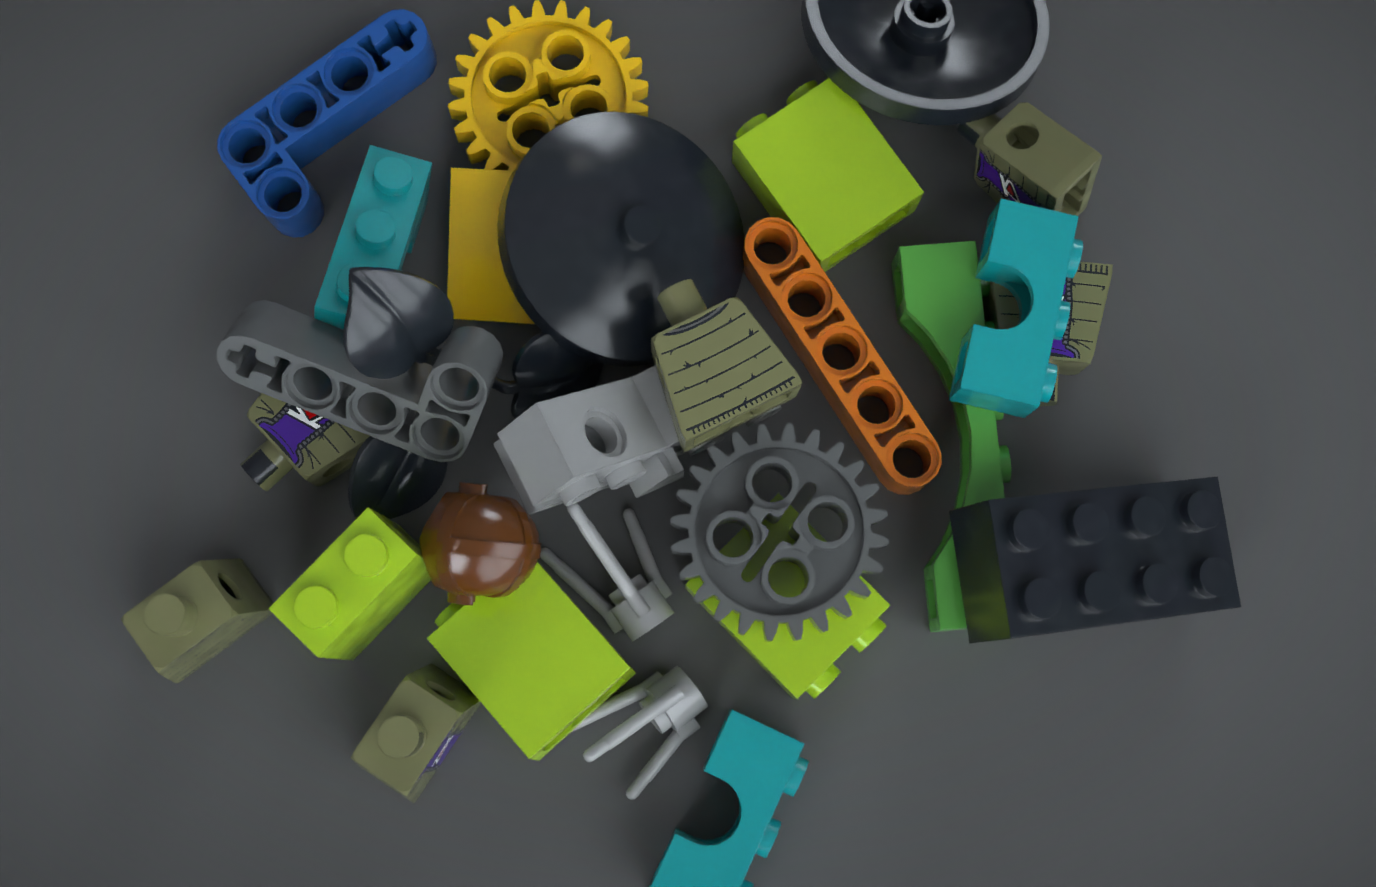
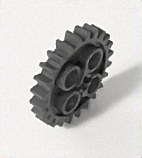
[670,423,889,642]

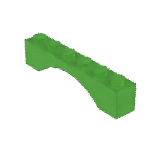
[891,241,1011,632]

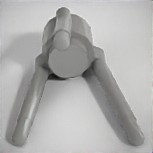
[540,503,675,642]
[572,666,708,800]

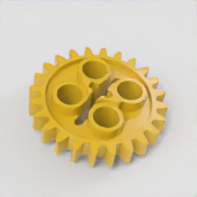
[448,0,649,171]

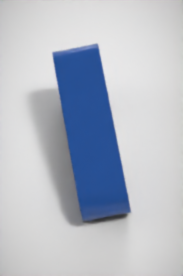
[217,9,437,238]

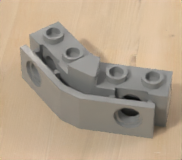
[493,365,782,515]

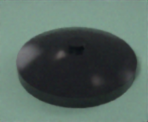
[801,0,1050,125]
[497,112,744,366]

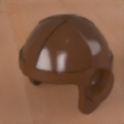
[419,482,542,606]

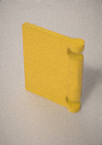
[447,168,535,324]

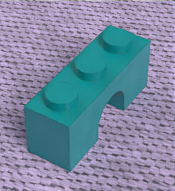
[314,145,432,330]
[949,198,1083,418]
[648,709,809,887]

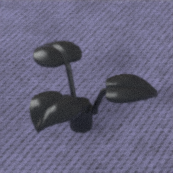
[343,267,603,519]

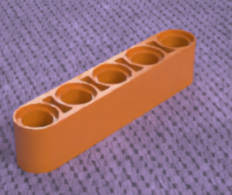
[743,217,942,495]

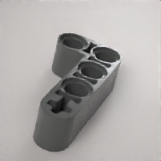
[217,300,503,462]

